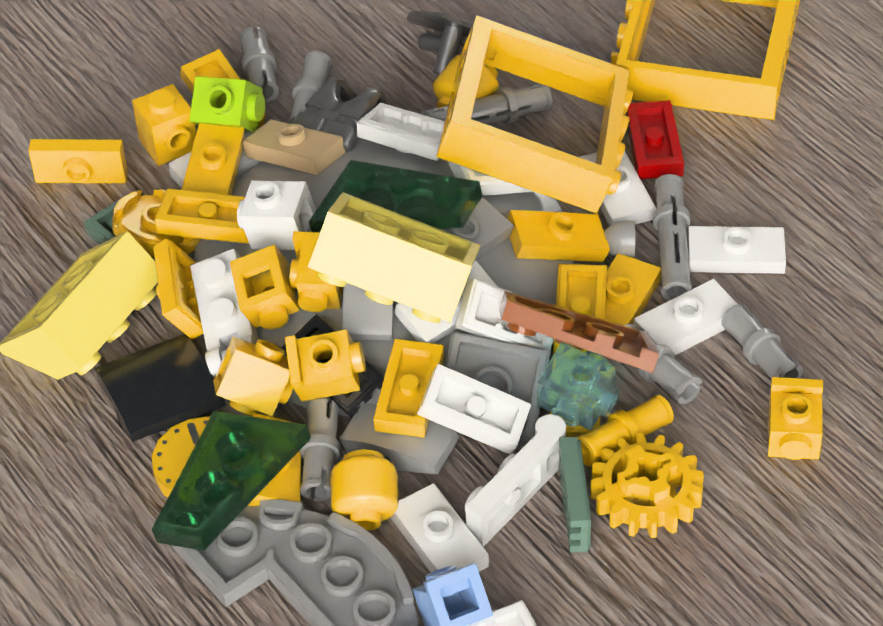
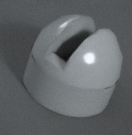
[604,221,635,259]

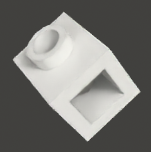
[237,180,318,250]

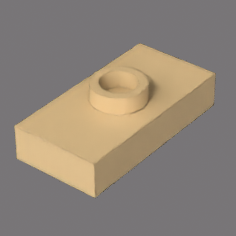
[242,119,345,175]

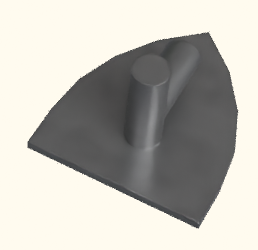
[406,11,472,75]

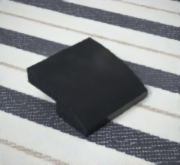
[94,334,226,442]

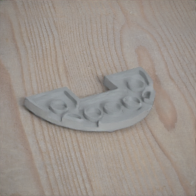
[164,499,418,626]

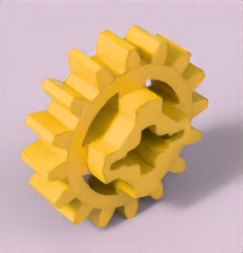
[590,433,704,538]

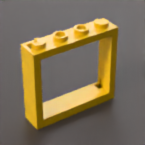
[611,0,800,120]
[436,15,633,213]

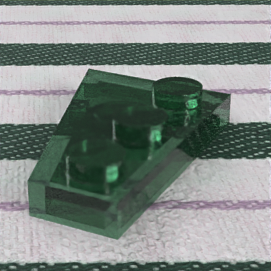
[308,160,482,232]
[151,411,311,551]

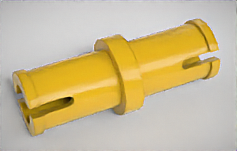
[577,395,674,467]

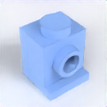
[412,563,493,626]

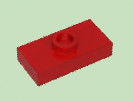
[625,100,684,179]

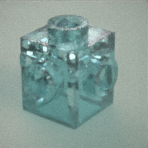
[537,342,620,431]

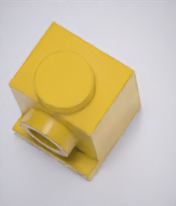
[290,231,344,312]
[230,244,300,329]
[285,329,366,402]
[768,377,823,460]

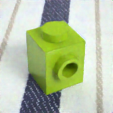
[189,76,265,133]

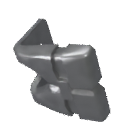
[292,77,390,152]

